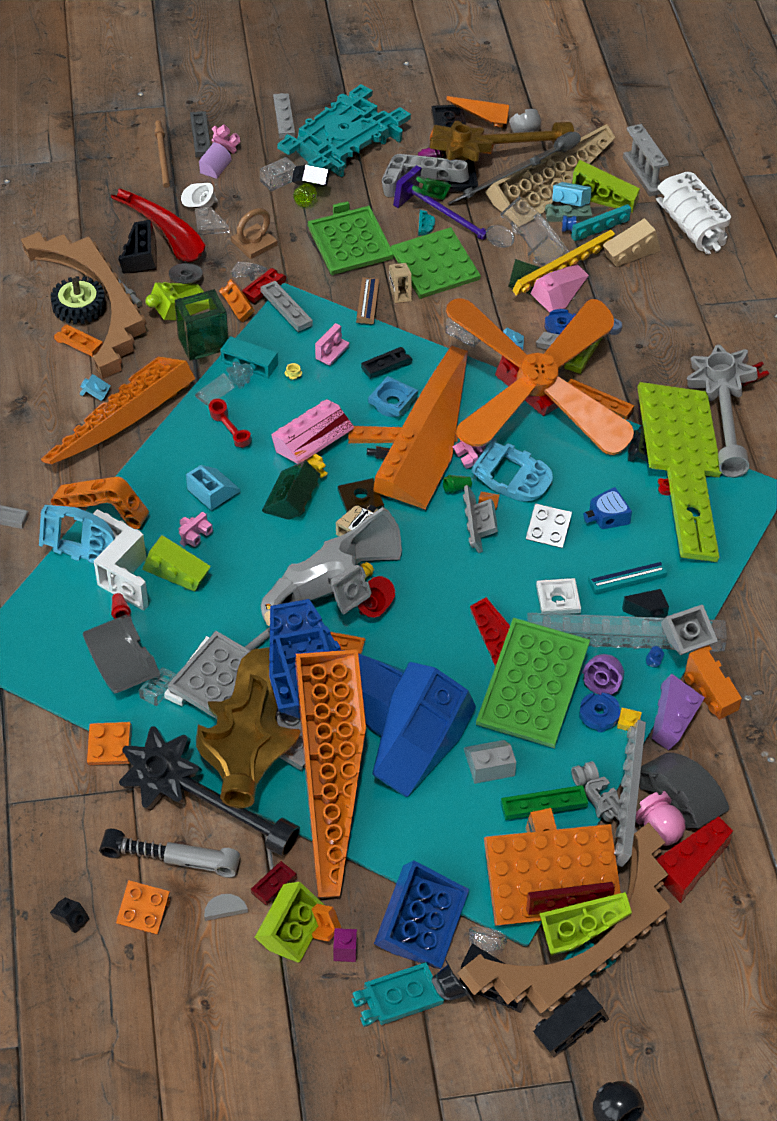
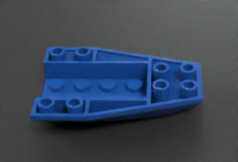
[342,650,404,736]
[372,662,476,797]

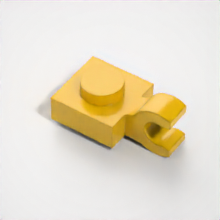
[298,453,328,478]

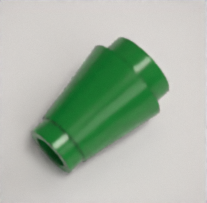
[443,475,472,493]

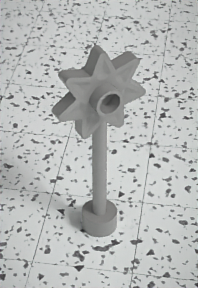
[687,345,758,477]

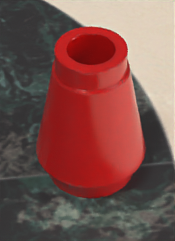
[111,593,131,619]

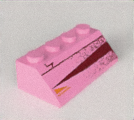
[271,399,354,464]

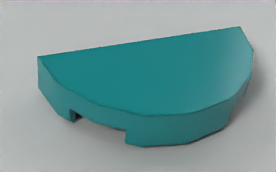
[418,210,435,236]

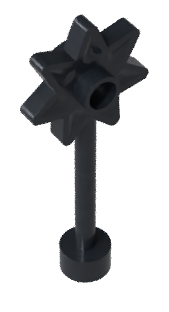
[119,726,300,857]

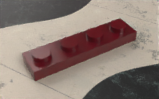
[526,882,615,915]

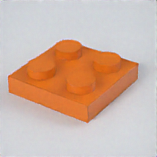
[87,722,132,765]

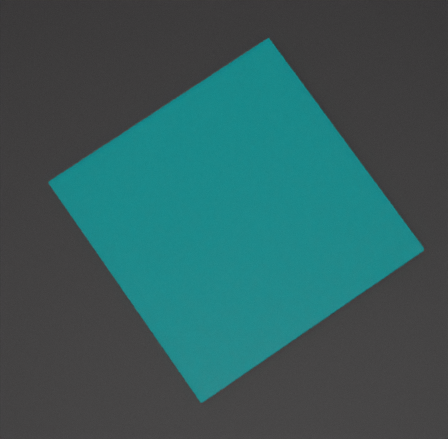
[0,283,777,947]

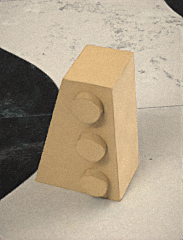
[603,218,660,267]

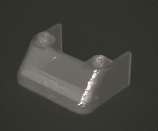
[500,196,570,267]

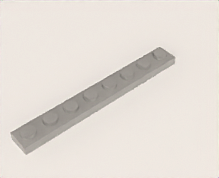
[614,720,646,867]

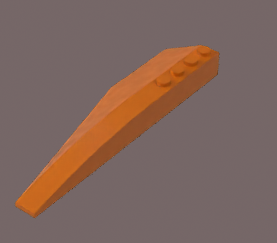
[374,346,468,510]
[295,649,366,898]

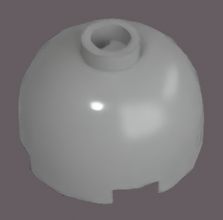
[509,109,541,133]

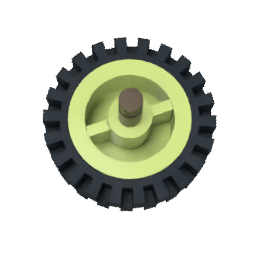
[50,276,106,324]

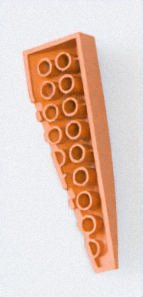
[41,356,195,464]

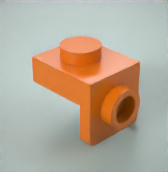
[312,904,342,941]

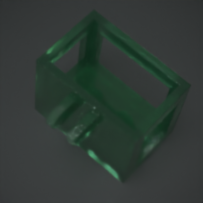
[175,289,228,361]

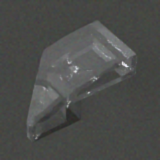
[231,262,268,281]

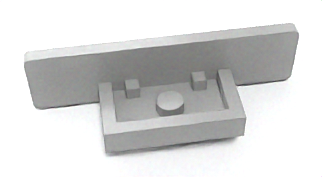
[463,485,498,553]

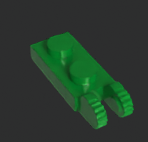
[412,176,451,200]

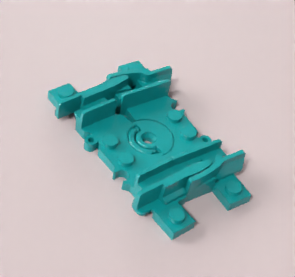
[277,84,411,177]

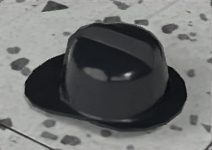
[432,960,476,1005]

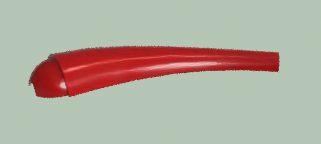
[111,188,206,262]

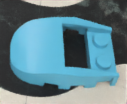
[472,438,553,502]
[39,505,115,563]

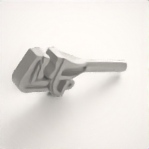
[584,777,637,833]

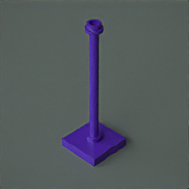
[393,165,489,240]

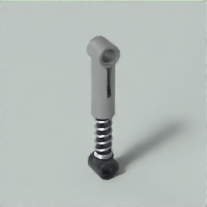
[99,828,240,878]

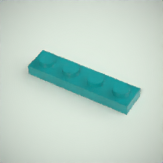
[571,204,631,241]

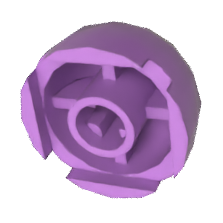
[583,654,624,695]

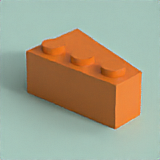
[684,645,742,720]

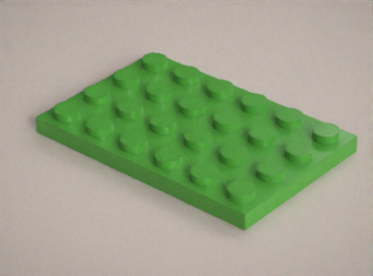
[476,618,590,748]

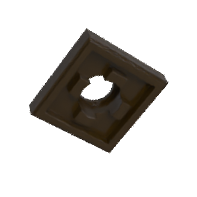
[338,478,384,513]

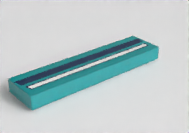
[588,558,667,594]

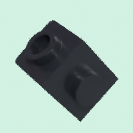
[50,897,89,933]

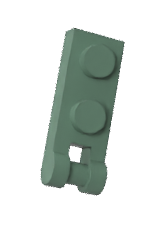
[545,204,592,222]

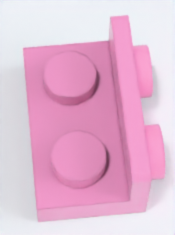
[315,323,349,365]

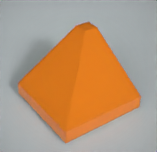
[478,492,500,510]

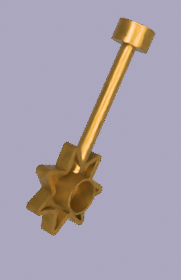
[429,121,575,161]

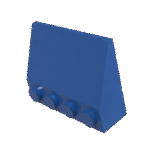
[374,860,469,969]

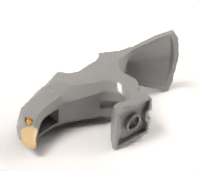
[261,507,402,626]

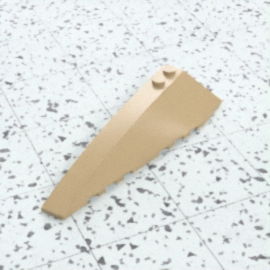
[485,124,615,226]

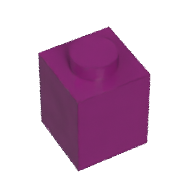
[333,928,357,962]

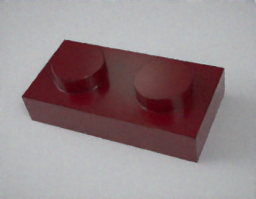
[251,861,297,906]

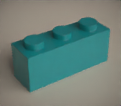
[220,336,278,378]

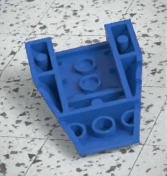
[269,599,341,719]

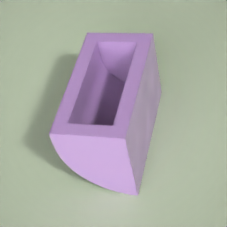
[199,142,232,179]

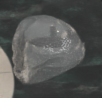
[468,927,507,957]

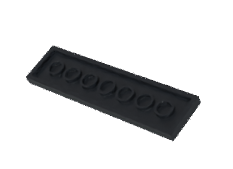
[431,105,478,192]

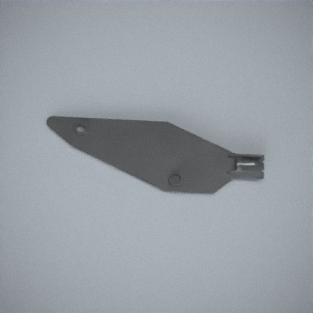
[448,132,581,204]

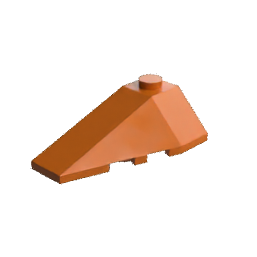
[447,96,509,128]

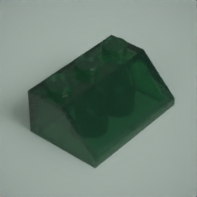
[262,460,321,520]

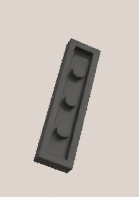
[190,111,210,157]

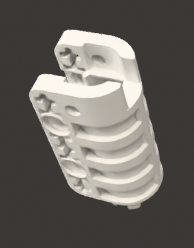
[656,172,731,254]

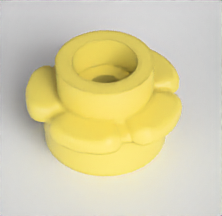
[285,363,302,380]

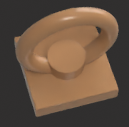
[231,208,278,259]

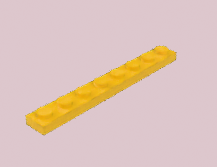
[512,230,615,295]

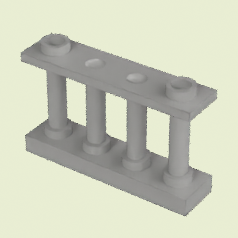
[623,124,669,197]

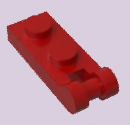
[242,268,287,303]

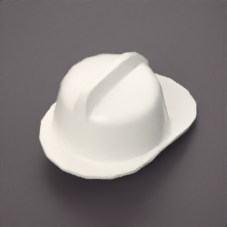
[181,183,218,209]

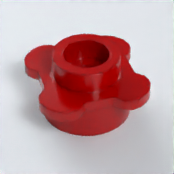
[658,478,671,496]

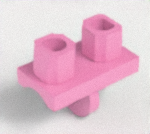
[212,125,240,154]
[453,440,486,469]
[179,512,213,547]

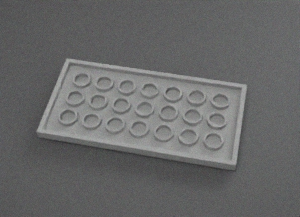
[168,631,305,771]

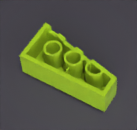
[572,160,640,213]

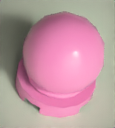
[635,791,686,846]

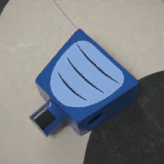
[583,487,632,529]

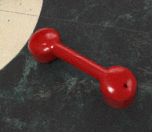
[209,398,252,448]

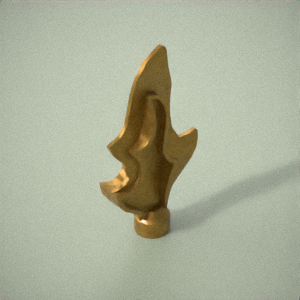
[196,647,301,808]

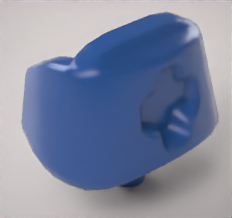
[646,646,664,667]

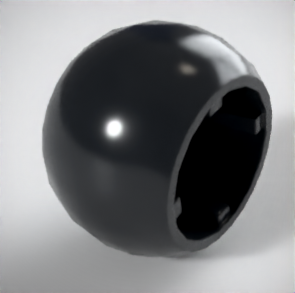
[593,1081,644,1121]

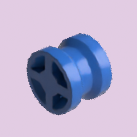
[562,215,577,232]

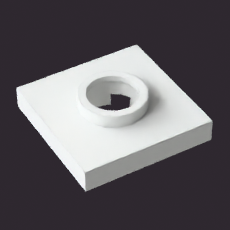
[536,578,581,615]

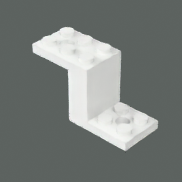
[93,509,149,611]

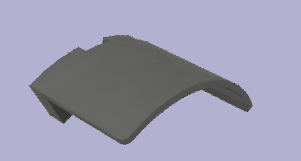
[82,615,160,693]
[639,753,729,828]

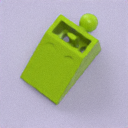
[146,282,214,320]

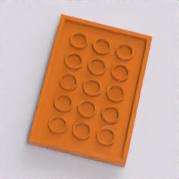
[484,824,621,926]

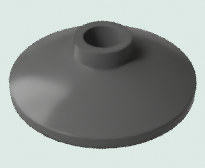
[169,263,203,284]

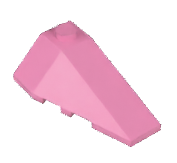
[530,264,589,312]

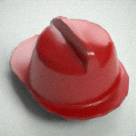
[357,576,395,618]

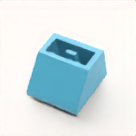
[186,465,240,510]

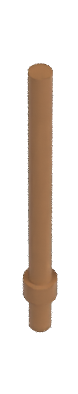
[155,120,170,188]

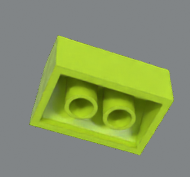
[254,882,324,963]

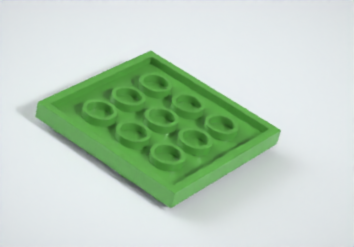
[307,206,394,275]
[391,227,481,299]

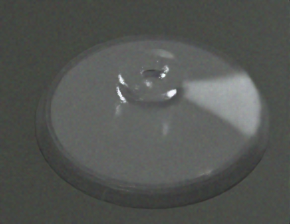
[486,225,514,248]

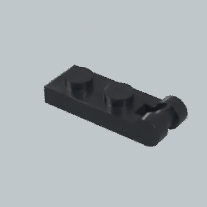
[361,347,413,379]

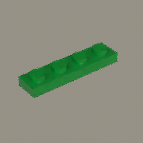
[501,785,588,820]

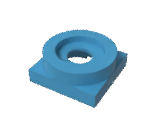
[368,376,418,417]

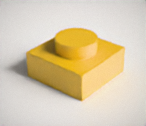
[617,708,642,731]

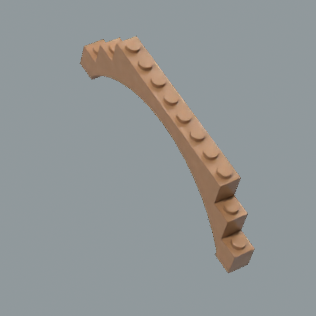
[21,232,147,379]
[457,823,670,1013]

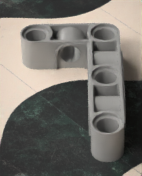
[382,154,469,197]

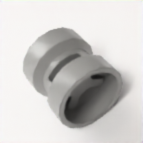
[571,761,599,786]

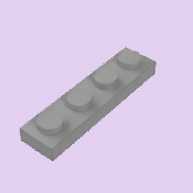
[273,93,295,139]
[261,281,313,332]

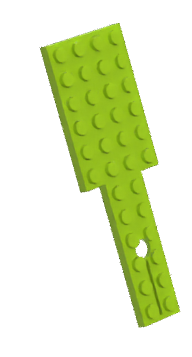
[637,382,722,562]

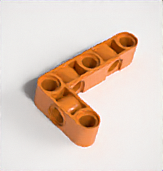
[51,477,149,529]

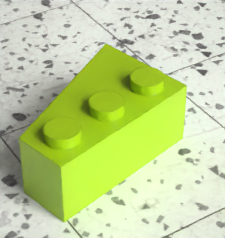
[142,535,211,592]

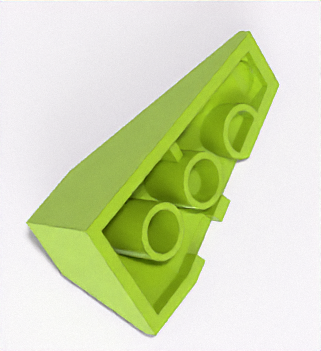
[540,892,632,956]

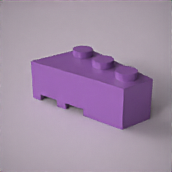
[652,674,705,751]

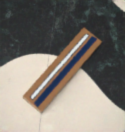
[356,277,379,324]

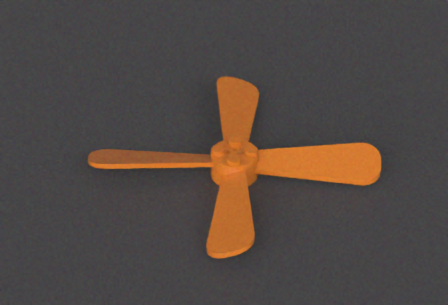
[446,298,634,455]

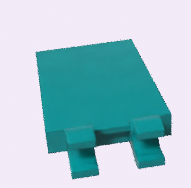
[351,962,444,1027]

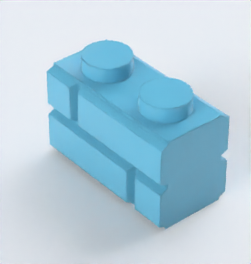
[552,182,591,207]

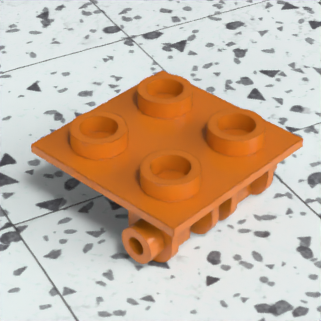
[116,880,170,934]

